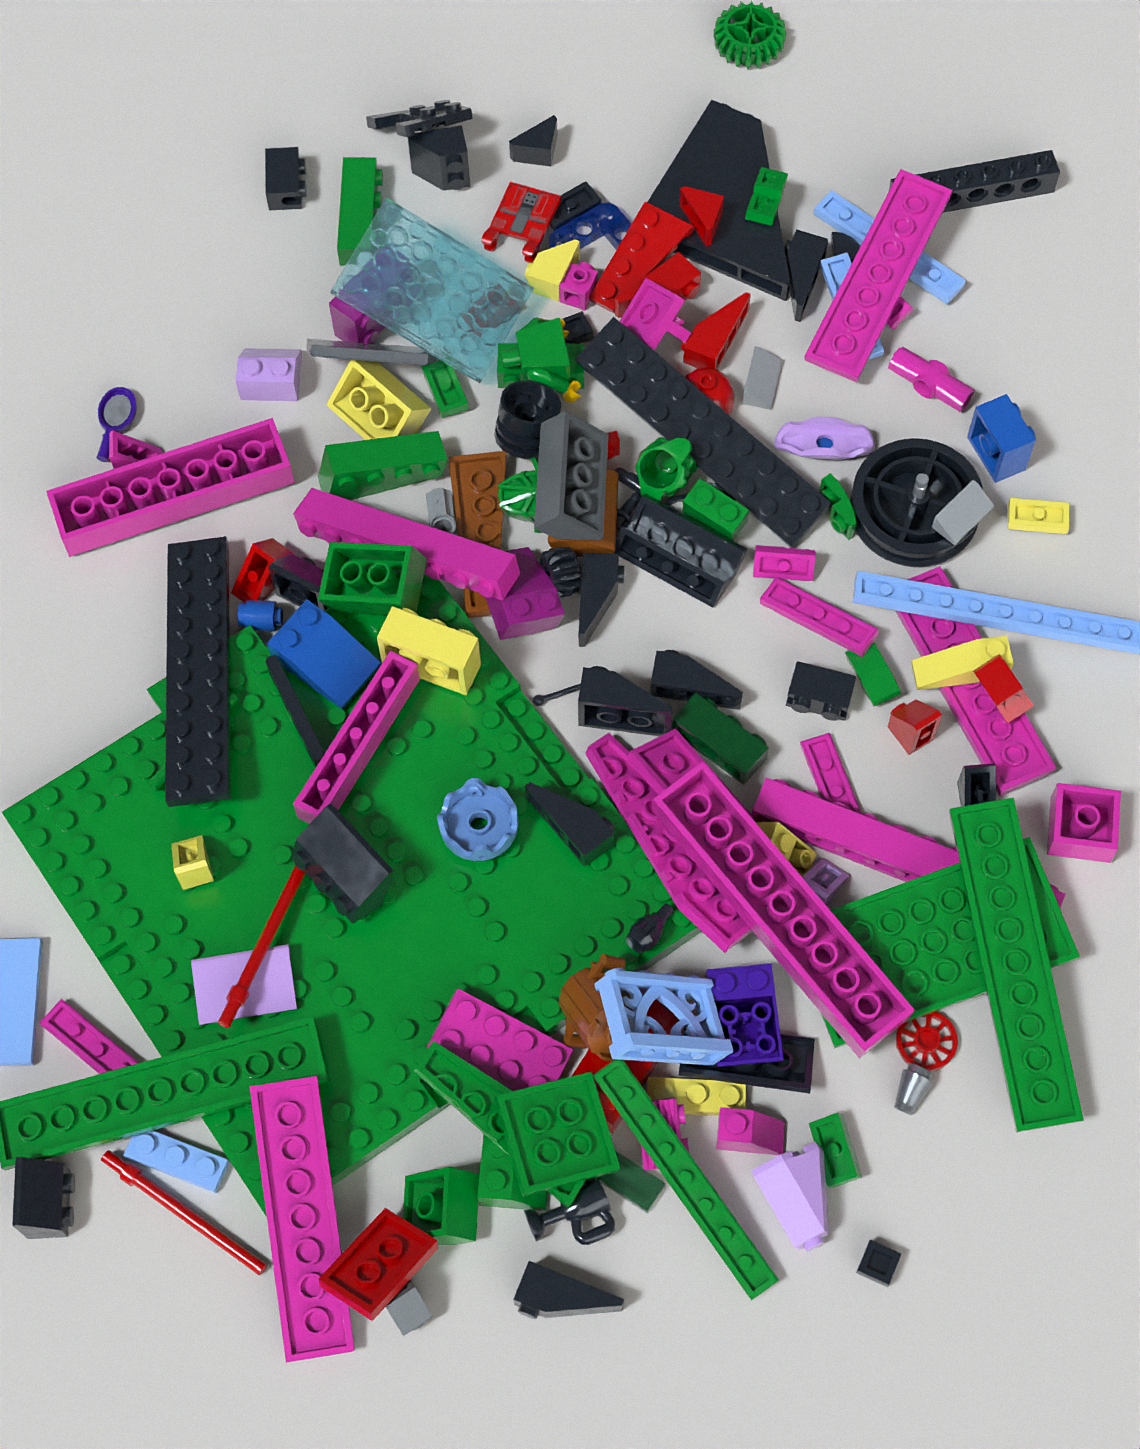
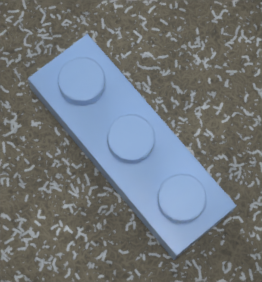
[123,1130,230,1193]

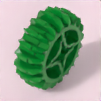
[713,0,786,69]

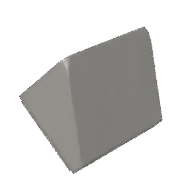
[742,346,782,410]
[932,480,994,545]

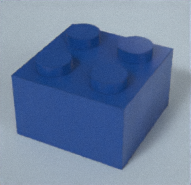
[967,394,1036,483]

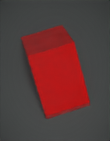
[679,186,724,247]

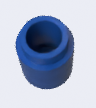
[238,600,283,631]

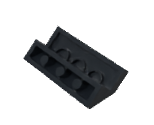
[614,494,748,608]

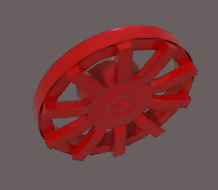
[896,1012,958,1071]

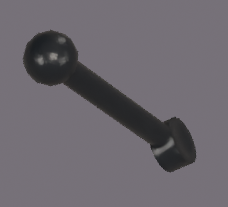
[533,683,581,706]

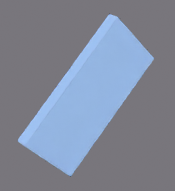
[0,938,43,1066]

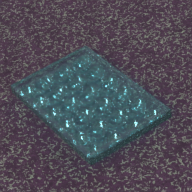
[330,197,534,384]

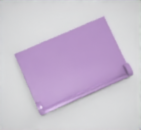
[191,944,297,1025]

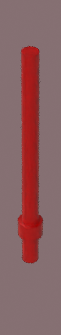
[218,865,306,1028]
[101,1150,267,1276]

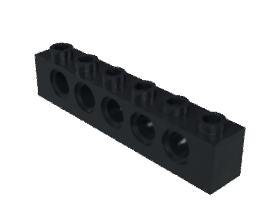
[888,150,1060,213]

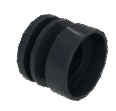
[494,380,562,459]

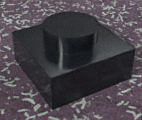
[856,1240,901,1287]

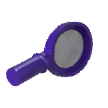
[96,387,137,462]

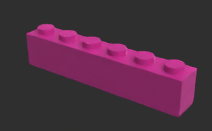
[293,651,420,824]

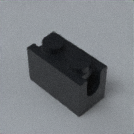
[265,147,307,211]
[786,661,857,721]

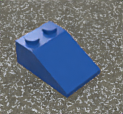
[267,599,381,710]

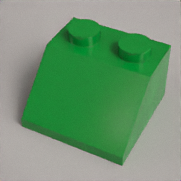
[477,1134,547,1211]
[403,1167,479,1245]

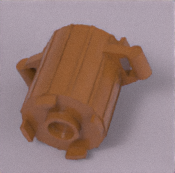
[559,954,633,1061]

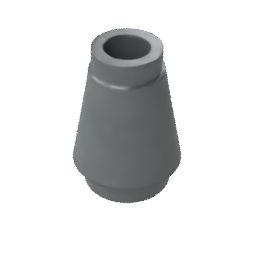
[894,1063,933,1115]

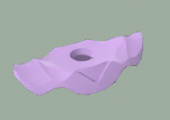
[774,417,875,460]

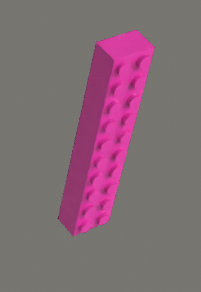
[652,761,915,1059]

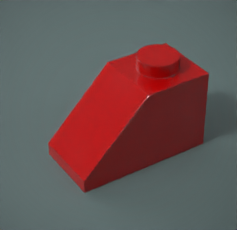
[231,538,295,603]
[887,699,942,755]

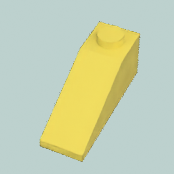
[911,636,1014,690]

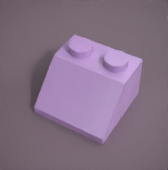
[236,348,302,401]

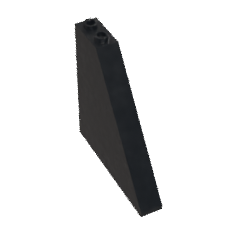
[647,99,790,301]

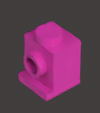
[559,262,598,311]

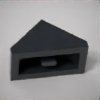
[509,115,558,167]
[957,763,996,807]

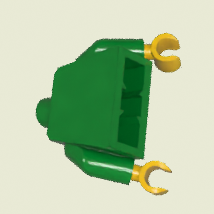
[501,317,581,403]

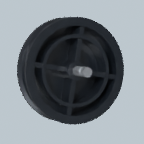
[850,438,983,567]

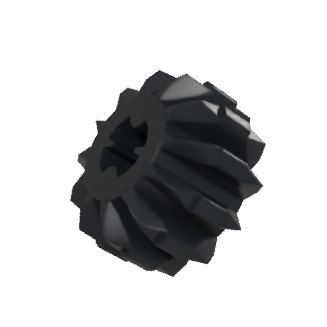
[539,547,582,598]

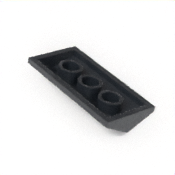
[678,1028,815,1094]

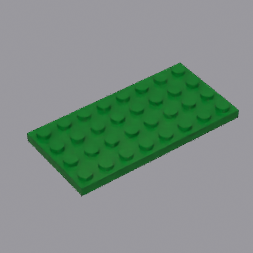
[820,837,1080,1049]

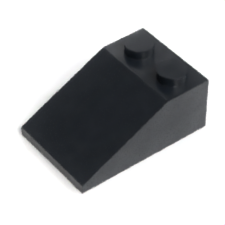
[578,666,672,736]

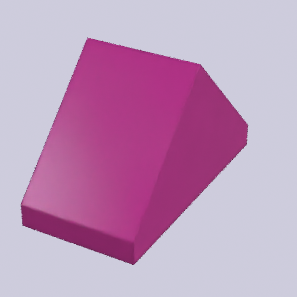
[109,431,162,469]

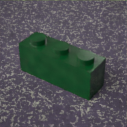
[672,693,769,785]

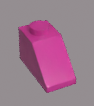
[716,1107,784,1155]

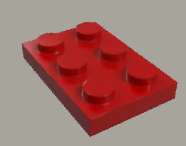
[318,1208,439,1321]

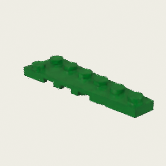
[414,1041,585,1208]

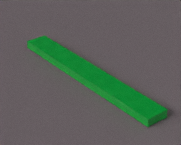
[593,1059,779,1301]

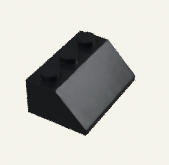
[291,803,394,924]

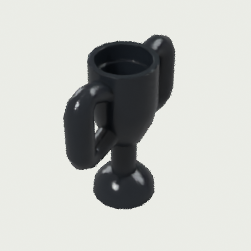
[524,1178,615,1245]

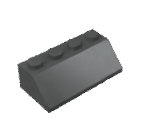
[534,411,608,540]

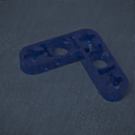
[549,203,631,250]

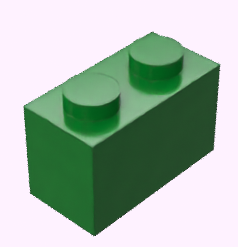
[682,478,749,541]

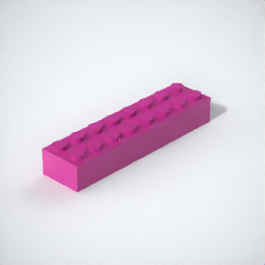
[46,418,295,557]

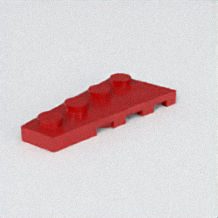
[589,202,694,314]

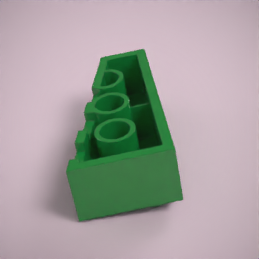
[318,431,448,500]

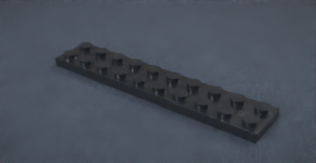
[575,316,832,548]
[165,536,231,807]

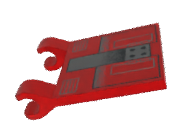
[481,181,562,263]

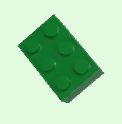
[318,542,427,615]

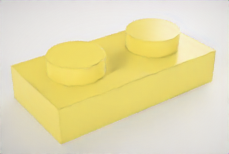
[1007,498,1070,534]

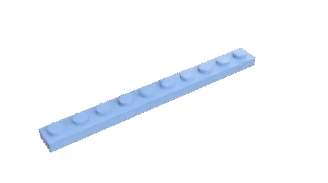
[852,571,1140,654]

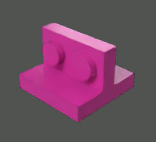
[619,278,691,351]

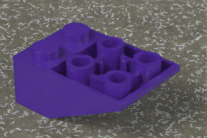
[705,963,783,1067]

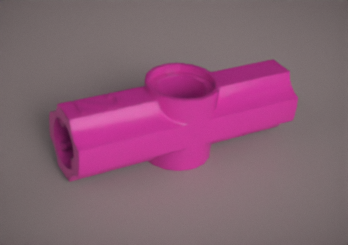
[888,346,975,412]

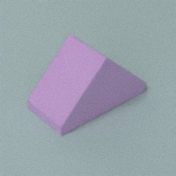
[802,858,849,907]

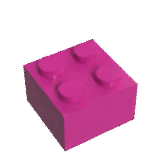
[1047,783,1121,863]

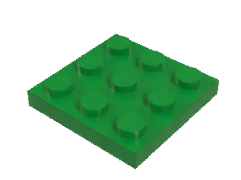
[494,1072,621,1197]

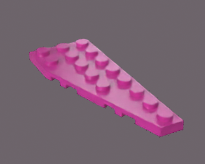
[585,733,752,953]

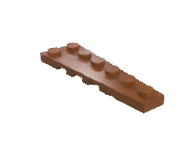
[448,451,507,618]

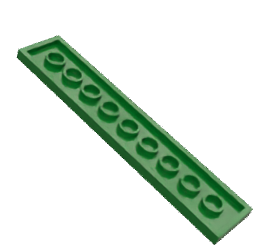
[949,798,1084,1133]
[0,1016,330,1171]

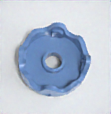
[437,778,519,861]

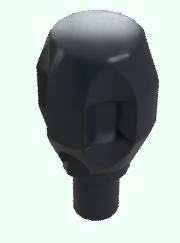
[626,903,674,953]

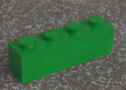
[337,157,383,266]

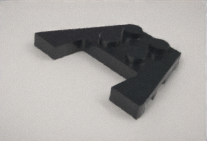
[366,100,473,137]

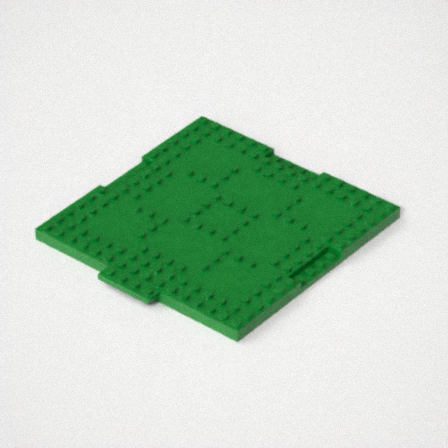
[2,574,702,1217]

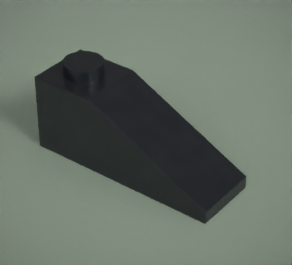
[784,229,829,322]
[578,553,624,647]
[650,650,743,710]
[525,782,615,867]
[513,1261,624,1319]

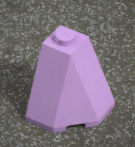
[751,1142,829,1252]

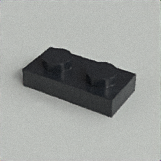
[550,181,602,232]

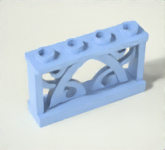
[594,968,734,1065]

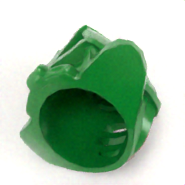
[635,437,698,501]
[498,457,543,533]

